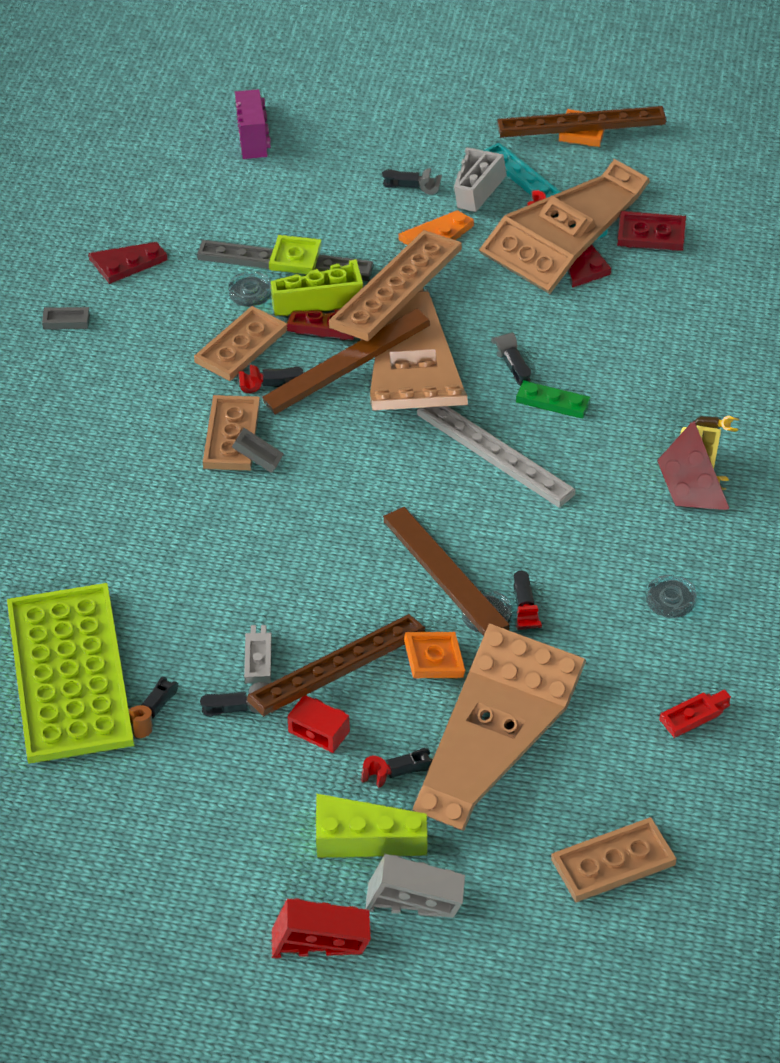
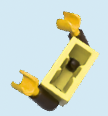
[681,416,739,490]

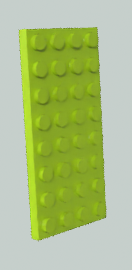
[7,583,134,764]

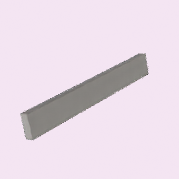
[417,406,576,508]

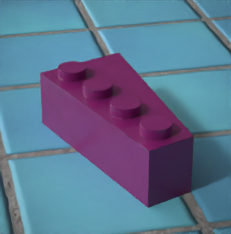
[235,89,271,159]

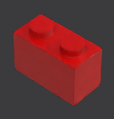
[287,695,350,753]

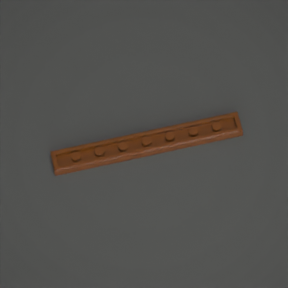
[497,106,666,138]
[262,308,430,415]
[383,507,510,636]
[247,614,426,717]

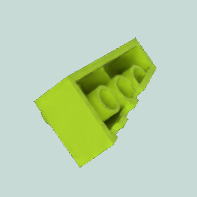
[271,259,363,316]
[316,793,427,858]

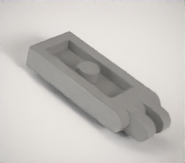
[244,625,272,683]

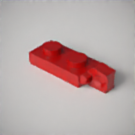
[659,689,731,738]

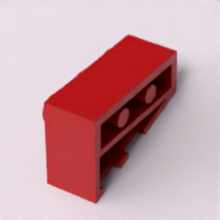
[272,898,371,958]

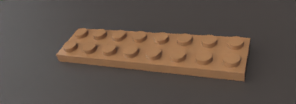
[329,230,462,341]

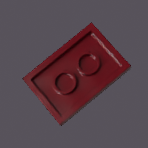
[617,211,686,251]

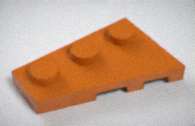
[399,210,474,245]

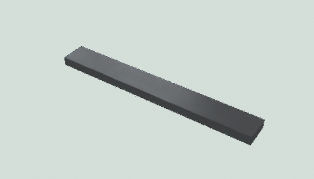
[197,240,374,282]

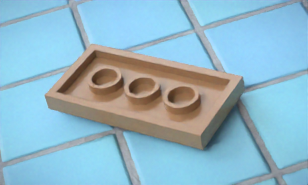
[194,306,287,381]
[203,395,260,471]
[551,817,677,903]

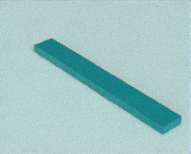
[483,143,608,241]

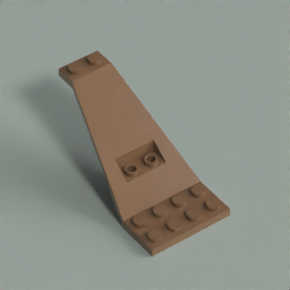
[479,159,650,294]
[370,288,468,411]
[412,623,586,831]

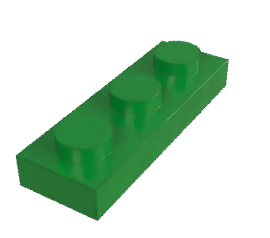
[516,381,590,419]

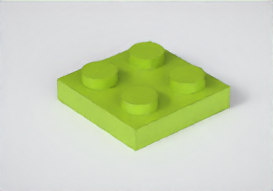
[269,235,322,274]

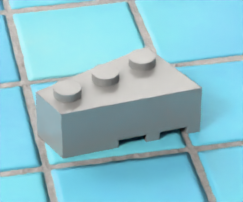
[454,147,507,212]
[365,854,465,918]

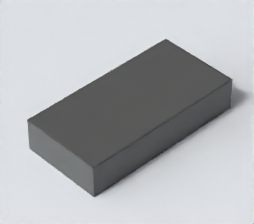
[42,307,90,329]
[232,428,284,473]

